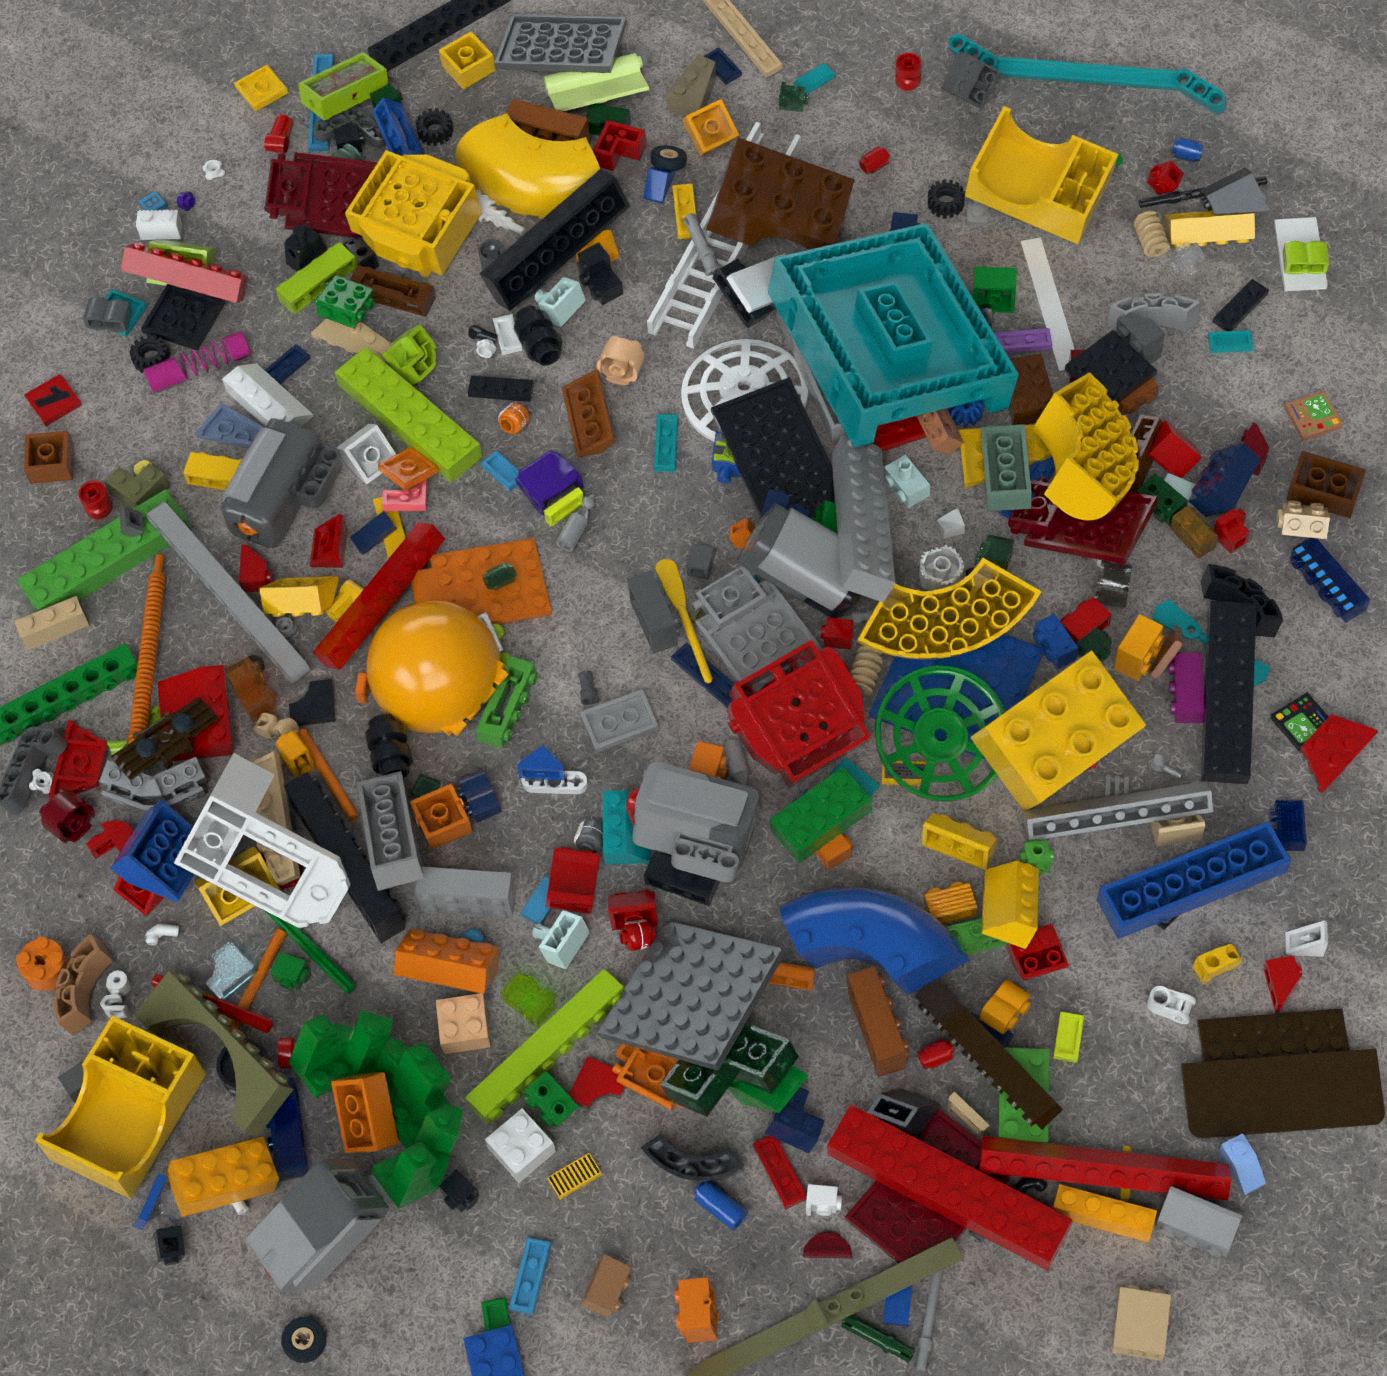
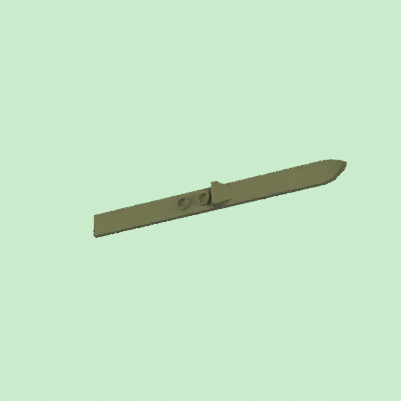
[686,1237,964,1376]

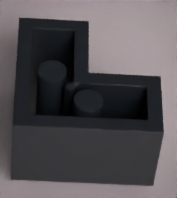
[577,242,623,306]

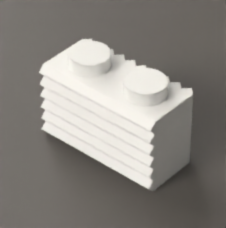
[136,210,183,240]

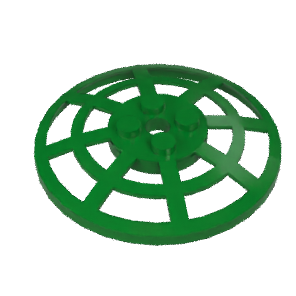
[875,665,1006,802]

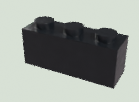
[712,258,774,329]
[644,851,720,906]

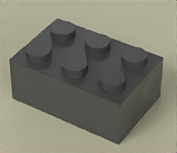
[627,570,680,654]

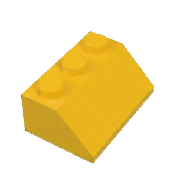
[259,576,339,617]
[922,813,998,870]
[193,846,281,926]

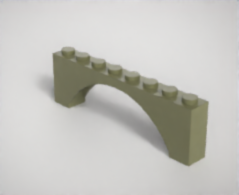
[134,971,293,1135]

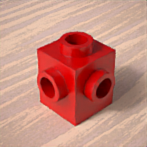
[1147,161,1184,195]

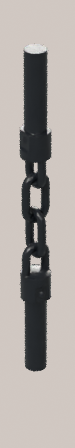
[1139,176,1267,208]

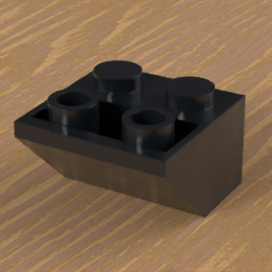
[867,1089,940,1139]

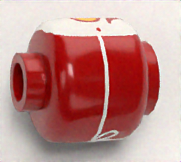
[619,919,656,951]

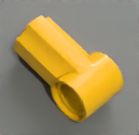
[325,579,364,622]

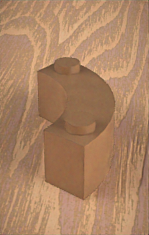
[53,933,114,1035]

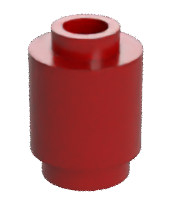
[859,146,890,175]
[917,1038,955,1070]

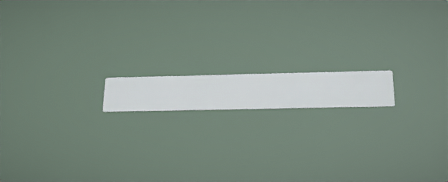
[1021,238,1075,371]

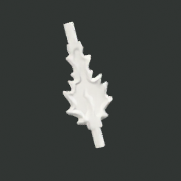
[476,189,526,236]

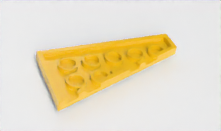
[959,425,1052,489]

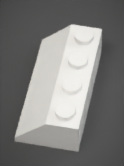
[222,363,313,427]

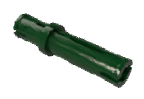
[841,1315,916,1363]

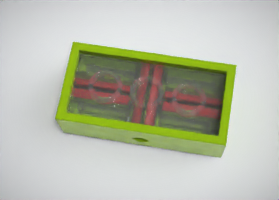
[298,52,388,120]

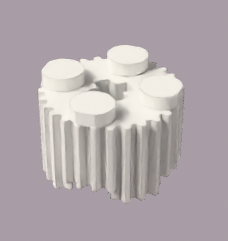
[919,545,964,591]

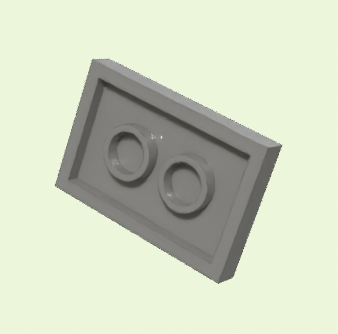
[580,689,659,753]

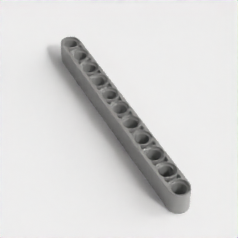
[146,501,311,684]

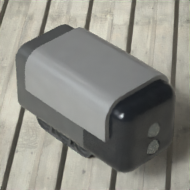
[737,503,861,618]

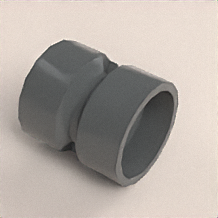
[478,239,505,271]

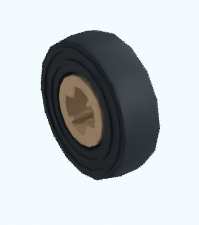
[650,145,687,171]
[281,1317,326,1363]

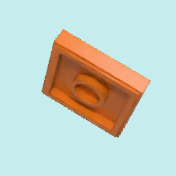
[378,446,439,491]

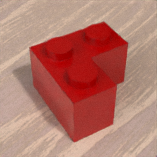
[593,120,647,171]

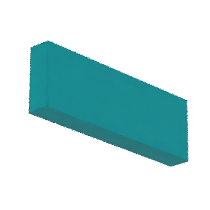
[654,414,678,472]

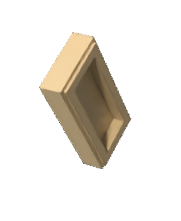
[948,1092,990,1138]

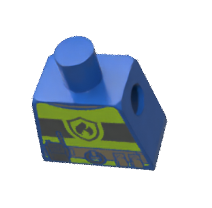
[712,431,741,484]

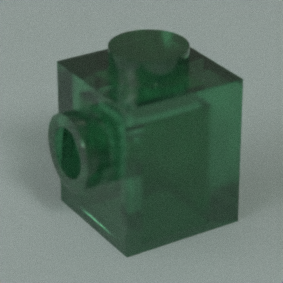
[1076,627,1112,661]

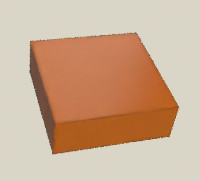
[355,673,370,703]

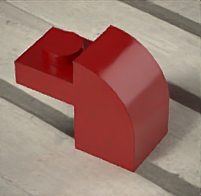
[86,820,133,859]

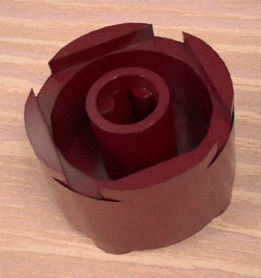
[39,788,95,843]

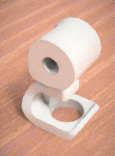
[100,970,131,1018]

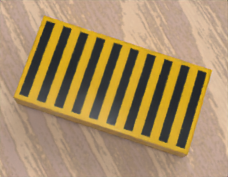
[547,1153,602,1200]

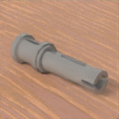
[683,213,722,276]

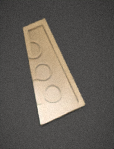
[311,319,392,365]

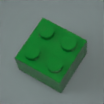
[973,266,1017,313]

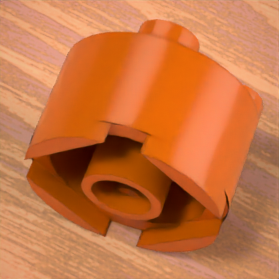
[16,936,69,991]

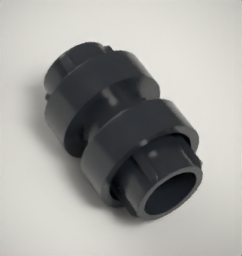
[513,306,562,366]
[365,714,413,779]

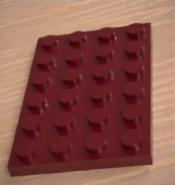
[845,1109,1011,1282]

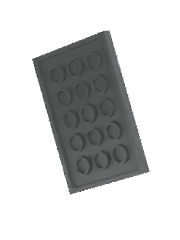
[494,14,627,73]

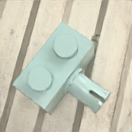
[535,277,586,327]
[884,454,930,508]
[532,910,590,969]

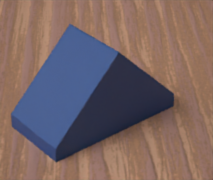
[643,167,676,204]
[517,745,565,780]

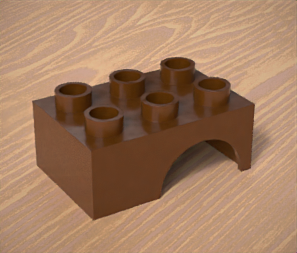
[706,137,855,250]

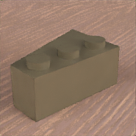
[666,54,716,117]

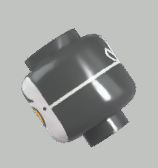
[574,819,603,853]

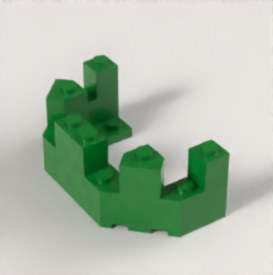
[289,1010,463,1209]

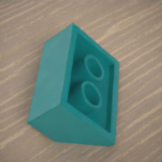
[603,790,651,865]

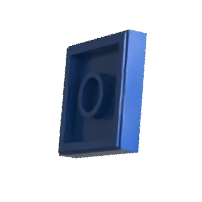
[133,1173,167,1230]

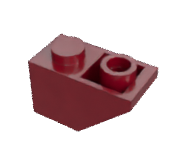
[1241,422,1269,476]

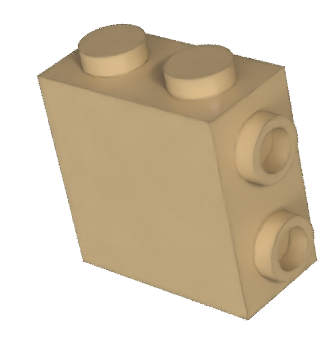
[1276,501,1330,539]

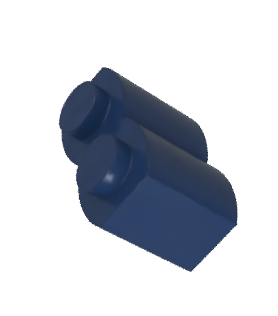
[456,769,502,823]

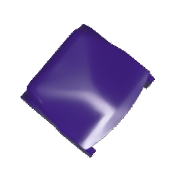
[515,450,584,515]

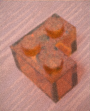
[224,657,277,723]

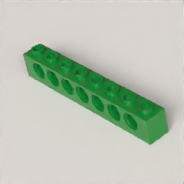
[0,643,137,745]

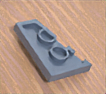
[195,403,265,448]

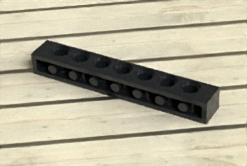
[367,0,511,72]

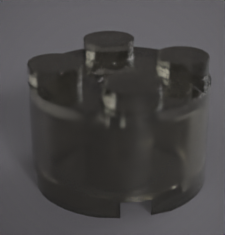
[1095,560,1132,608]

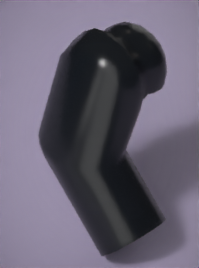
[468,325,497,343]
[1013,1177,1047,1194]

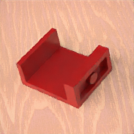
[545,847,600,914]

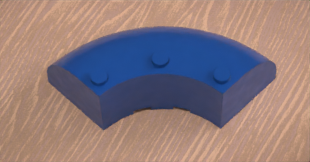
[779,887,970,995]

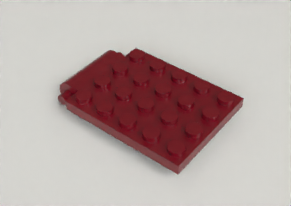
[264,152,378,239]
[1008,477,1158,564]

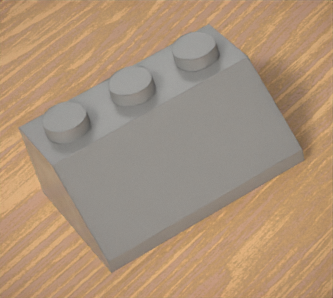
[1156,1186,1242,1257]

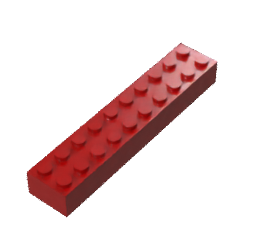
[827,1104,1072,1271]

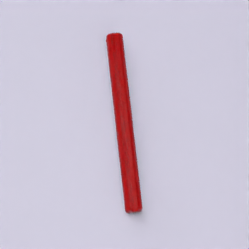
[151,974,274,1033]

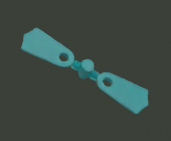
[1152,599,1270,687]

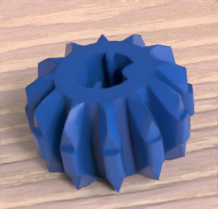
[947,400,984,428]

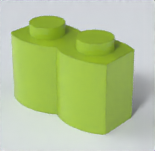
[1282,241,1329,275]

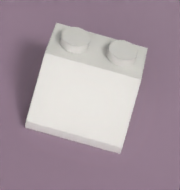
[337,424,396,484]

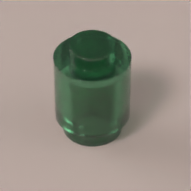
[482,562,517,591]

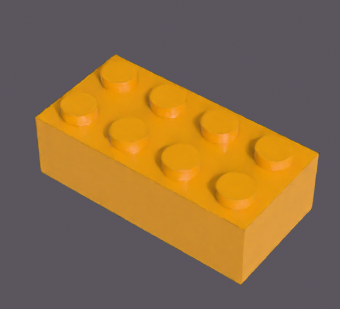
[166,1137,279,1217]

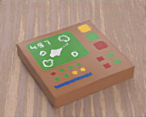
[1284,391,1343,441]

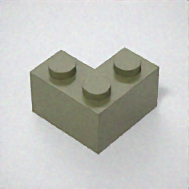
[105,463,170,509]

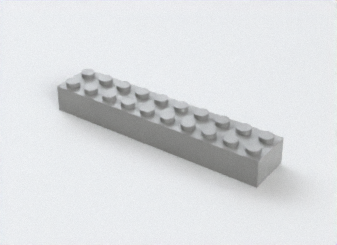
[831,434,896,602]

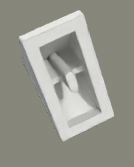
[1285,921,1328,957]

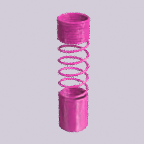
[143,331,251,394]

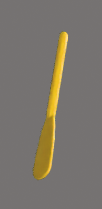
[655,559,713,683]

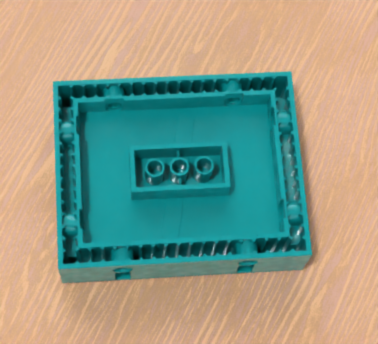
[768,223,1019,447]

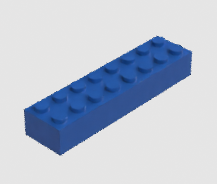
[1097,821,1291,939]

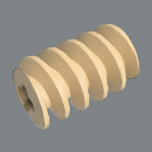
[1134,211,1170,257]
[850,645,883,696]

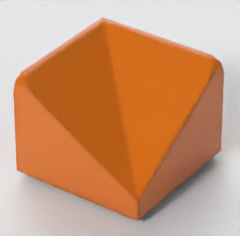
[729,517,755,549]

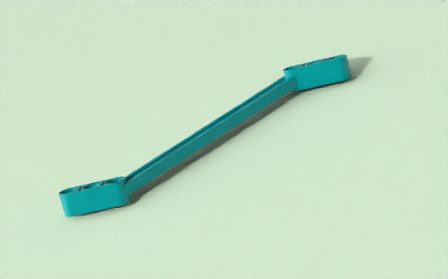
[948,34,1227,114]

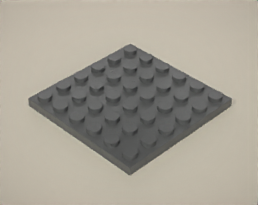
[598,920,785,1070]

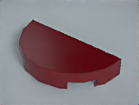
[803,1232,852,1259]

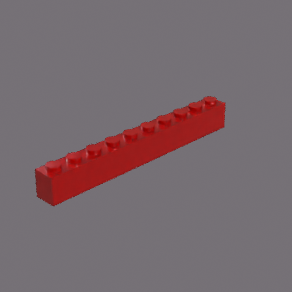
[979,1136,1232,1201]

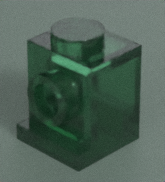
[779,82,809,112]

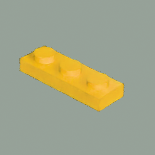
[672,183,697,239]

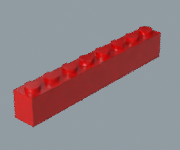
[312,522,445,670]

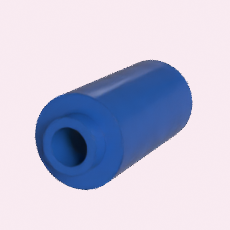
[694,1181,748,1231]

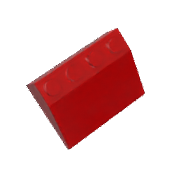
[157,665,232,761]

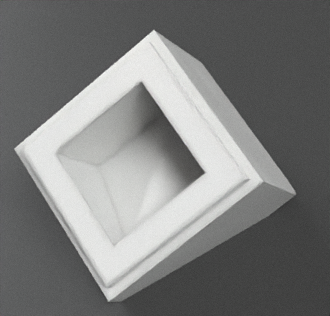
[937,509,965,539]

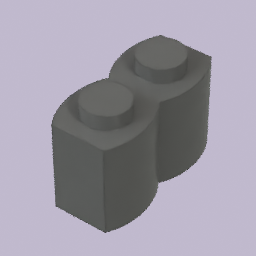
[83,297,132,332]

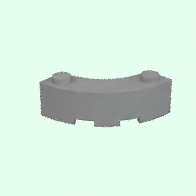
[1108,293,1200,332]

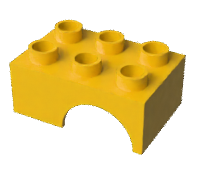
[965,106,1118,245]
[970,650,1146,810]
[35,1016,206,1200]

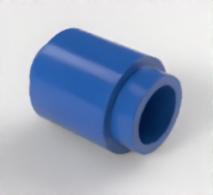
[1172,137,1203,162]

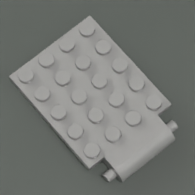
[691,566,823,692]

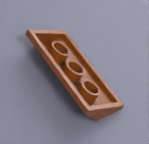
[561,369,615,458]

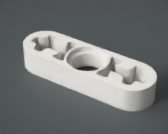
[521,771,588,794]

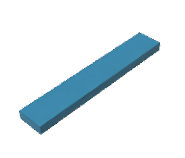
[308,54,335,152]

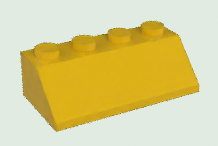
[1164,211,1255,248]
[981,861,1039,949]

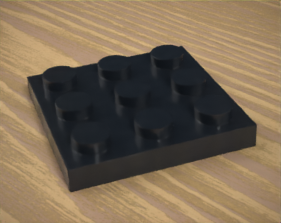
[141,284,225,351]
[1065,330,1157,403]

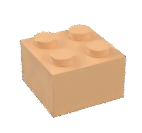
[436,993,491,1054]

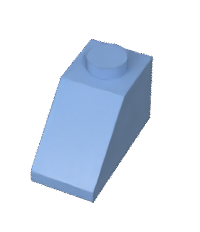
[1218,1133,1266,1196]

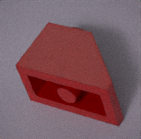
[239,544,273,592]
[1263,956,1302,1013]

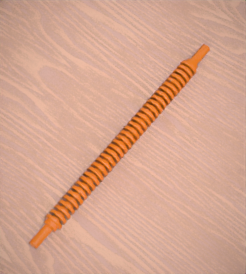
[127,554,166,745]

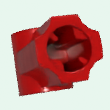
[264,114,294,154]

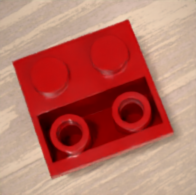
[1006,924,1069,981]

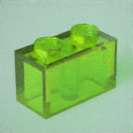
[500,972,557,1028]

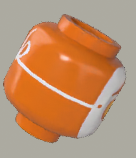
[498,403,530,434]

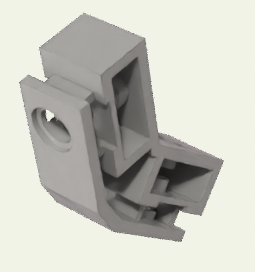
[99,757,207,814]

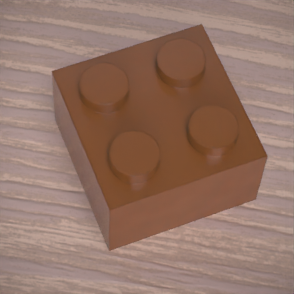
[24,431,74,484]

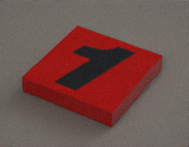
[24,374,82,426]

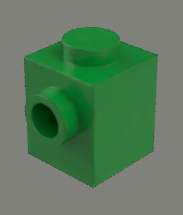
[270,953,310,990]

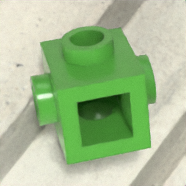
[1020,839,1055,874]

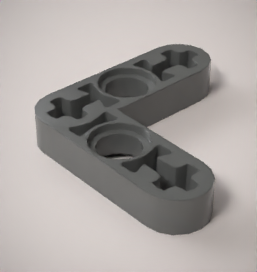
[313,106,386,148]

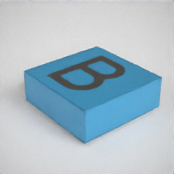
[138,191,167,211]

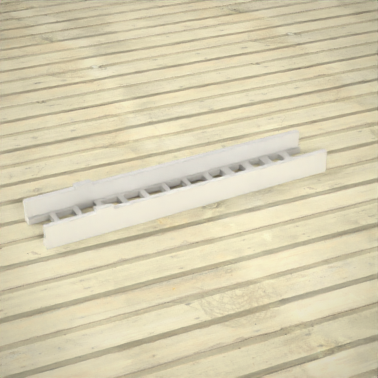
[647,122,801,349]

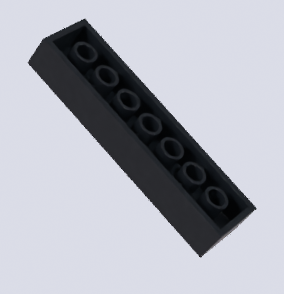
[479,169,631,311]
[1201,601,1257,784]
[283,772,405,943]

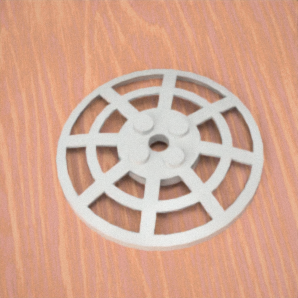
[681,339,808,441]

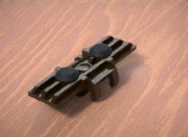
[110,697,219,781]

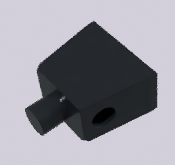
[284,225,327,272]

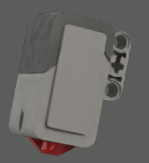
[626,762,759,882]
[246,1158,391,1293]

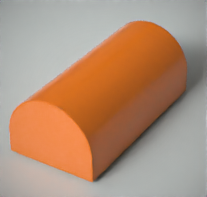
[768,962,816,991]

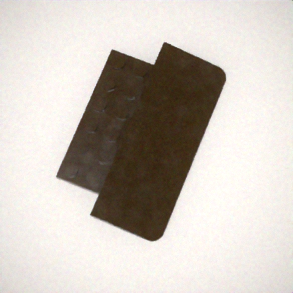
[1181,1009,1385,1138]

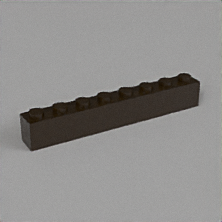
[915,979,1063,1130]

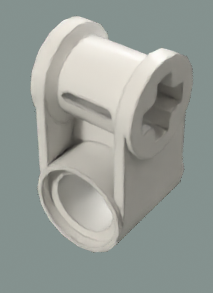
[1147,986,1196,1024]

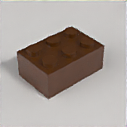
[1008,353,1053,425]
[1286,451,1366,519]

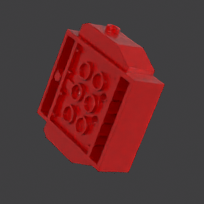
[726,640,871,788]

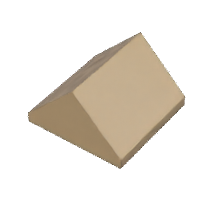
[1150,814,1205,847]

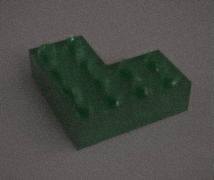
[660,1023,799,1117]

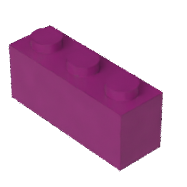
[1168,653,1205,723]

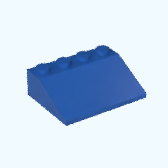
[111,800,194,902]

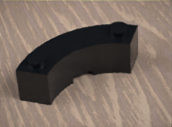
[1200,564,1283,638]
[641,1134,745,1181]

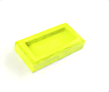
[544,487,584,527]
[1053,1011,1084,1063]

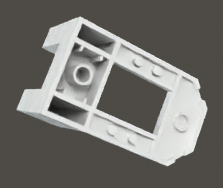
[174,753,351,928]

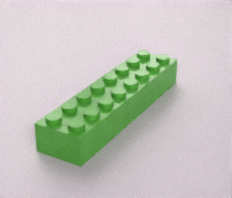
[17,489,192,612]

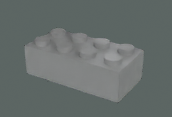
[415,867,516,919]

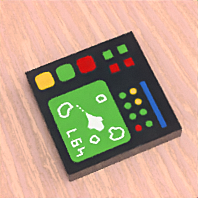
[1270,692,1329,752]

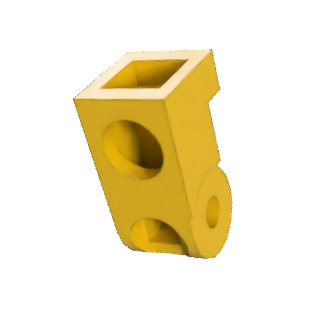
[1192,944,1243,984]

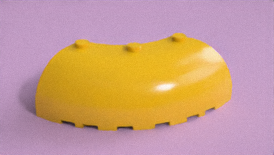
[455,113,600,219]
[1032,372,1139,520]
[856,558,1042,660]

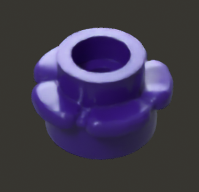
[177,191,195,211]

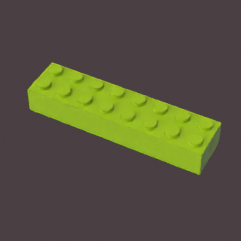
[335,347,482,483]

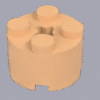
[597,336,645,386]

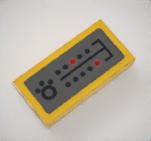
[882,761,926,785]

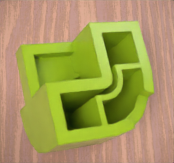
[382,324,437,385]

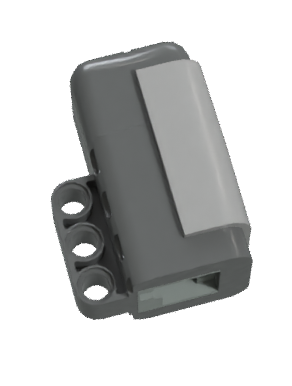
[222,418,343,548]

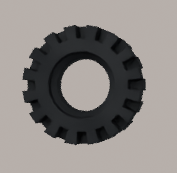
[416,108,453,146]
[928,179,965,219]
[129,335,170,374]

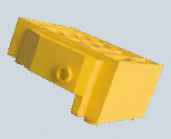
[345,150,482,278]

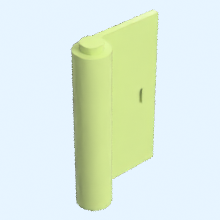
[543,53,649,111]

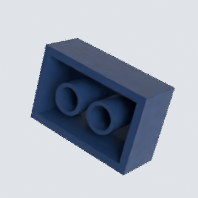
[1188,442,1261,517]

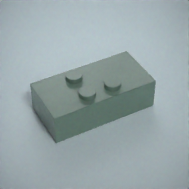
[981,424,1032,511]

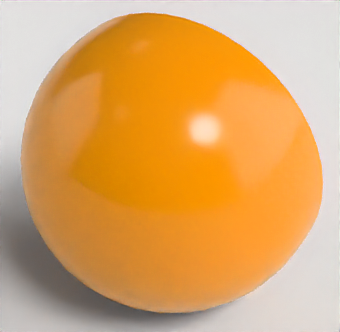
[366,600,509,737]

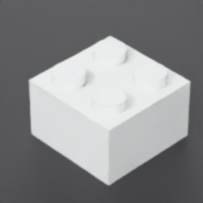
[485,1109,556,1183]

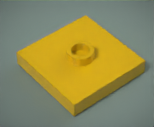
[234,64,289,112]

